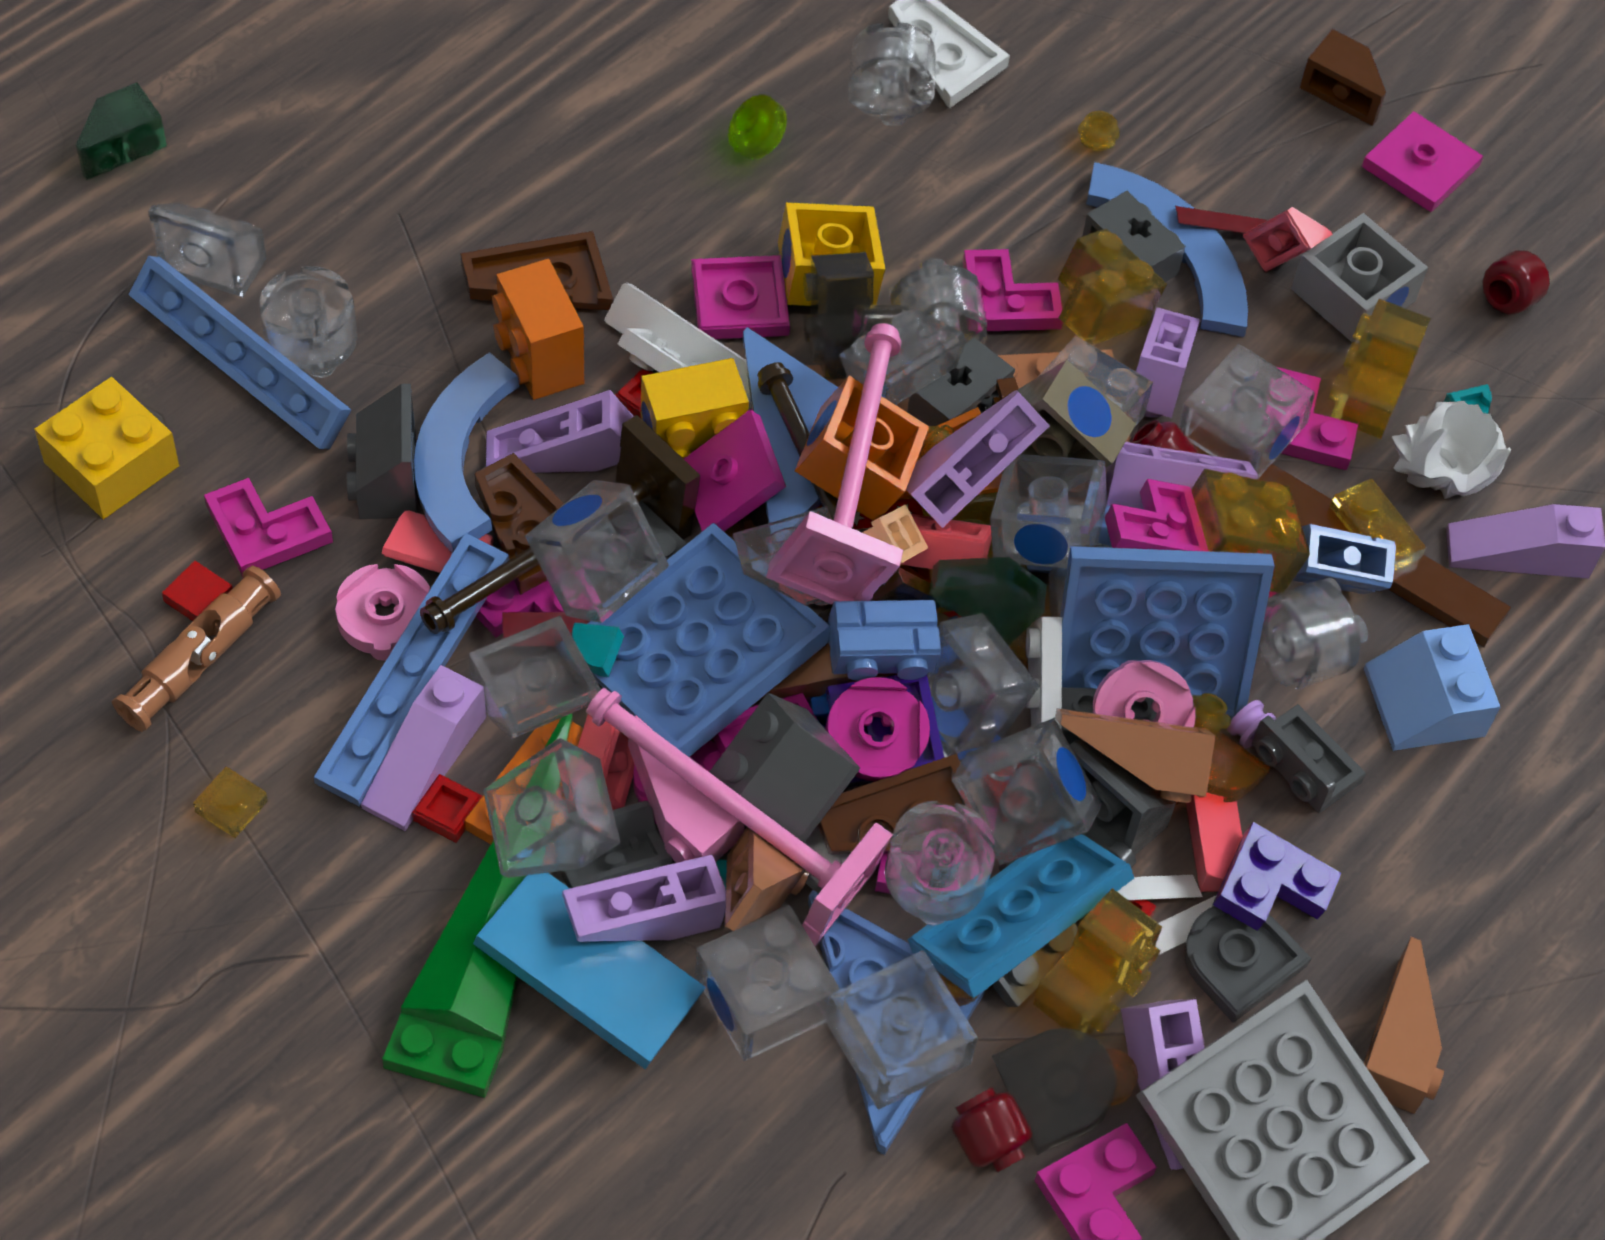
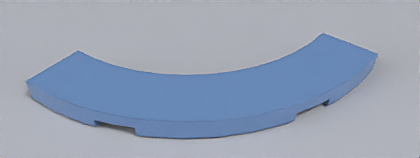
[1086,162,1248,337]
[414,352,519,553]

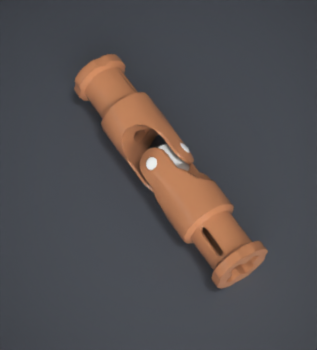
[112,565,281,732]

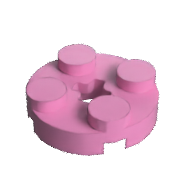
[335,564,430,661]
[1092,660,1196,727]

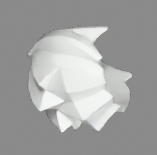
[1392,401,1511,499]

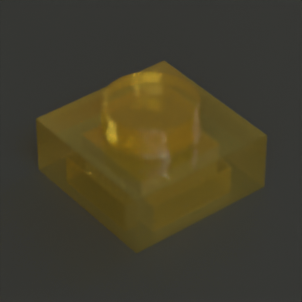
[193,766,268,838]

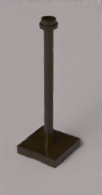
[757,362,946,623]
[420,415,700,634]

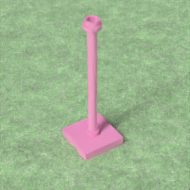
[766,323,903,605]
[586,688,893,949]

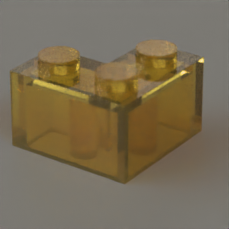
[1058,229,1167,347]
[1328,299,1431,439]
[1033,888,1162,1043]

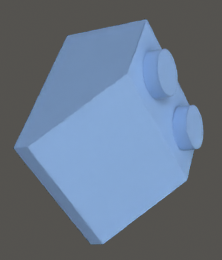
[1363,624,1500,751]

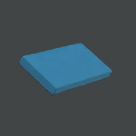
[907,824,1134,998]
[473,864,706,1070]

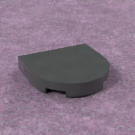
[1185,906,1312,1023]

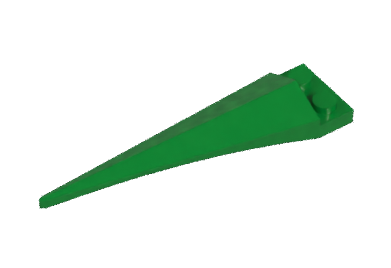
[382,707,573,1098]

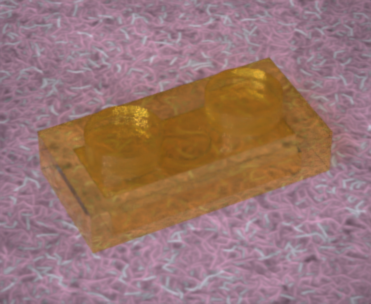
[1330,478,1426,571]

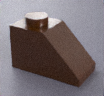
[1299,29,1386,126]

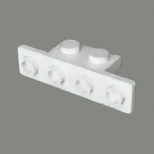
[605,283,752,411]

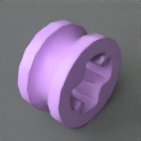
[1227,700,1276,748]

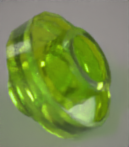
[728,94,787,160]

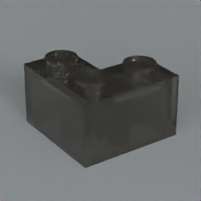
[803,252,877,380]

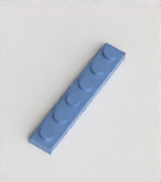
[128,256,351,449]
[314,532,509,807]

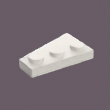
[888,0,1010,109]
[1025,617,1062,769]

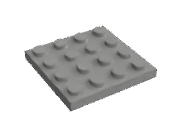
[1136,979,1430,1240]

